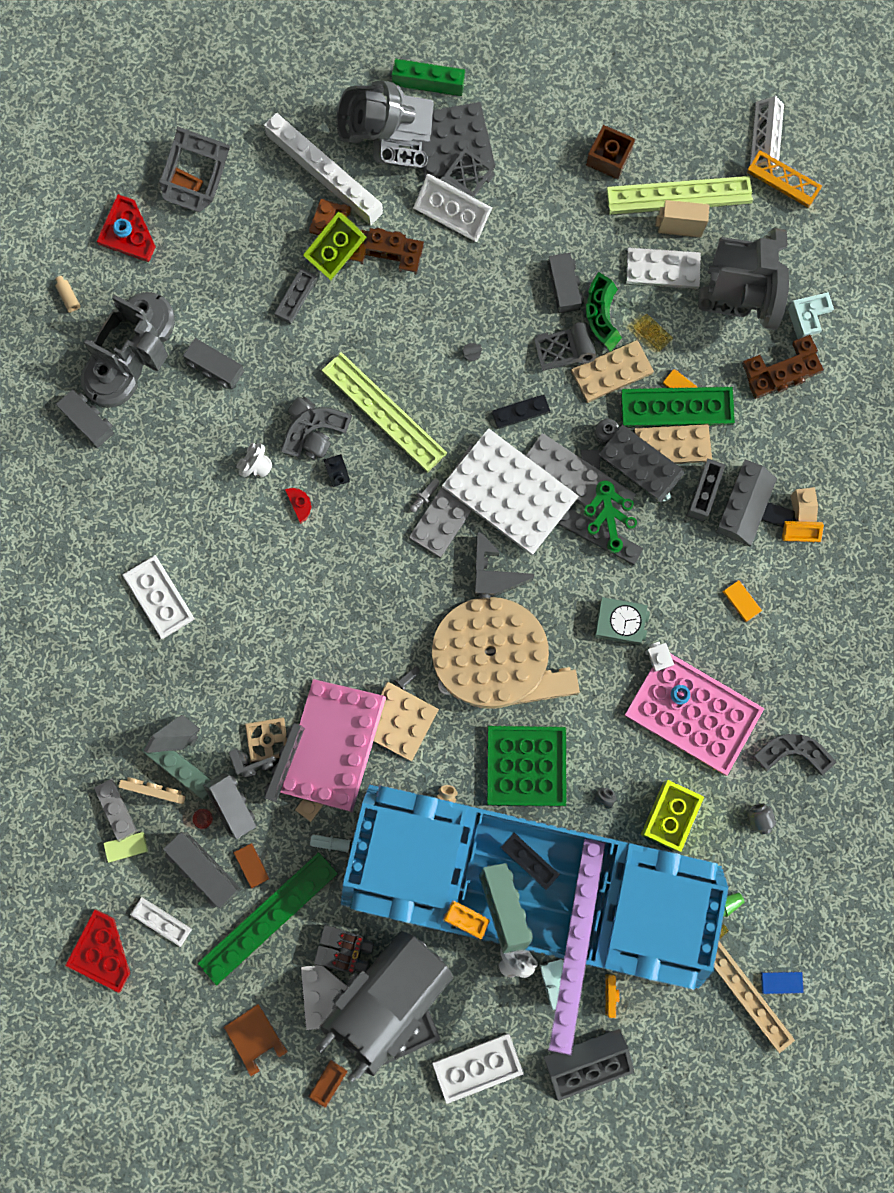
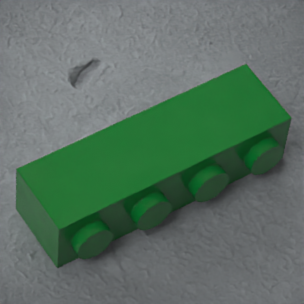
[392,59,465,96]

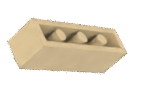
[513,667,580,705]

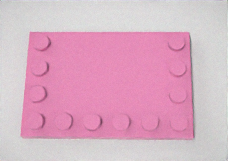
[624,653,764,776]
[280,679,386,812]

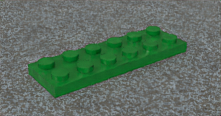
[621,387,735,427]

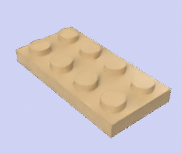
[571,340,654,403]
[634,425,712,464]

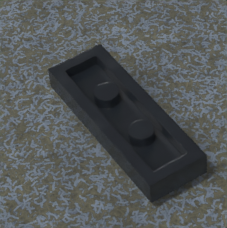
[492,394,550,429]
[500,832,560,890]

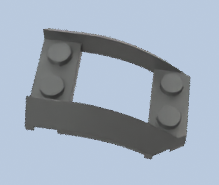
[159,126,230,213]

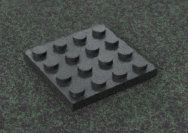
[417,102,495,179]

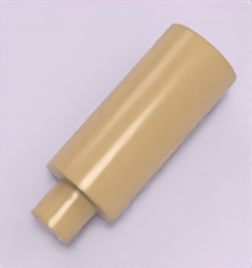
[55,276,80,312]

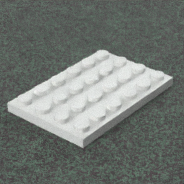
[442,428,579,555]

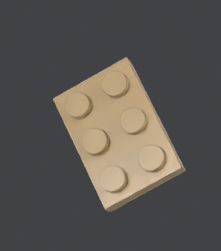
[119,777,186,804]

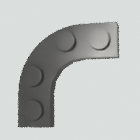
[280,407,352,457]
[752,734,837,775]

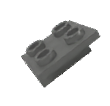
[229,749,279,778]

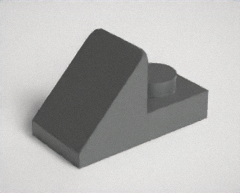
[475,533,500,574]

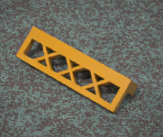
[747,150,822,208]

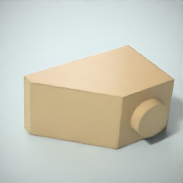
[790,487,818,522]

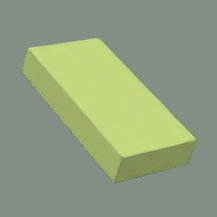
[104,832,148,863]

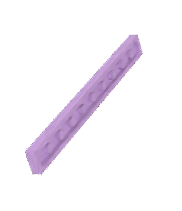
[549,839,605,1055]

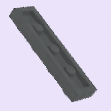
[264,723,305,802]

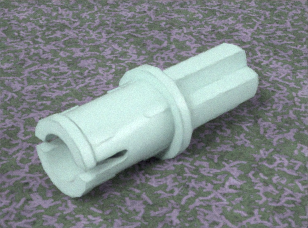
[310,835,350,853]

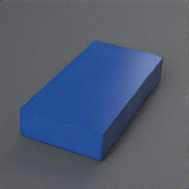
[761,972,804,994]

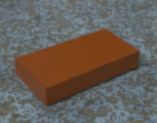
[171,168,203,192]
[234,843,270,889]
[308,1060,348,1108]

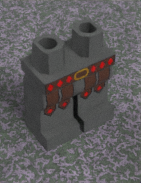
[314,924,374,974]

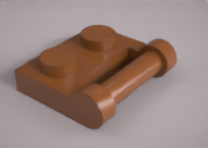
[309,199,352,236]

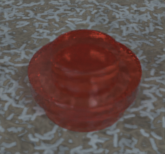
[192,809,213,829]

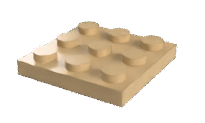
[373,682,439,761]

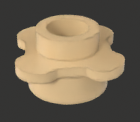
[437,785,458,803]

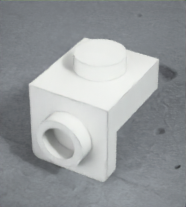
[645,642,674,672]

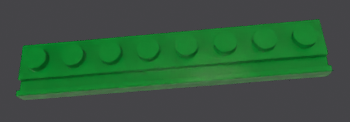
[197,852,338,986]

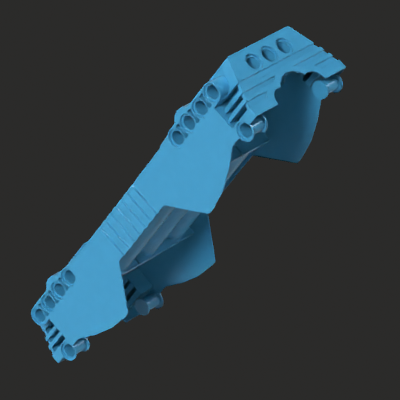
[341,785,728,989]

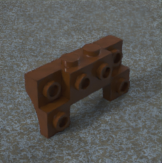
[347,228,424,275]
[742,335,824,399]

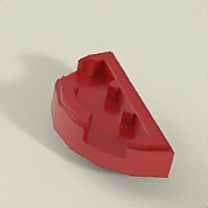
[285,488,312,524]

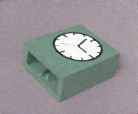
[594,597,650,645]

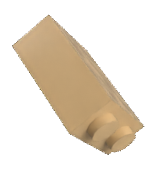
[655,200,709,238]

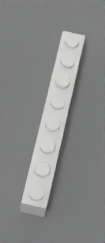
[264,113,383,226]

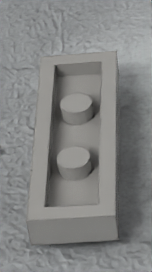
[94,779,137,841]

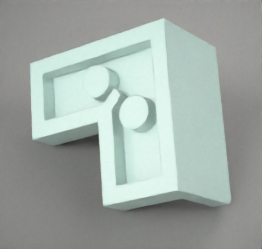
[788,292,834,339]
[540,959,564,1010]

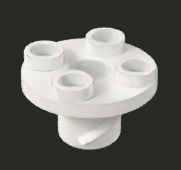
[236,443,272,478]
[499,949,538,978]

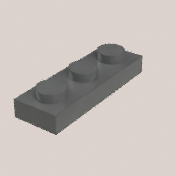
[274,268,318,324]

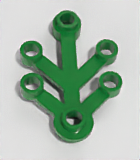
[584,481,637,554]

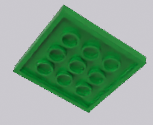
[487,726,566,806]

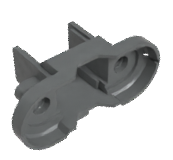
[337,80,434,168]
[698,228,789,330]
[81,292,175,408]

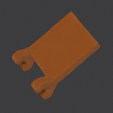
[224,1004,288,1076]

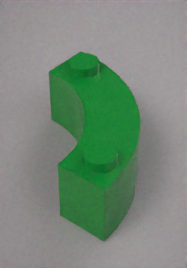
[586,272,622,352]

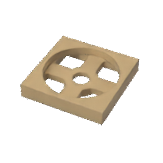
[245,718,287,763]

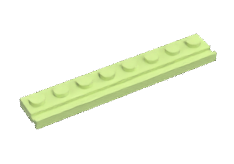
[606,176,753,215]
[322,352,447,473]

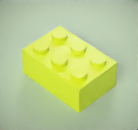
[641,780,704,852]

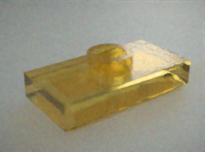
[633,313,673,352]

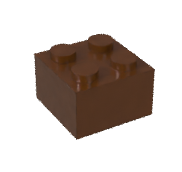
[586,125,636,179]

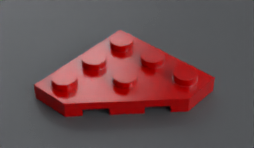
[97,194,156,262]
[65,909,130,993]

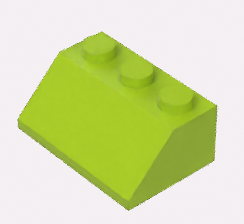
[303,212,366,280]

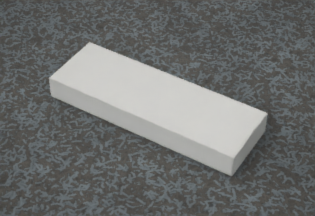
[130,897,192,947]

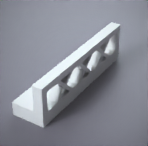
[750,96,784,170]

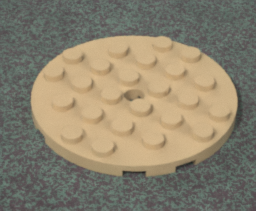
[432,597,549,709]

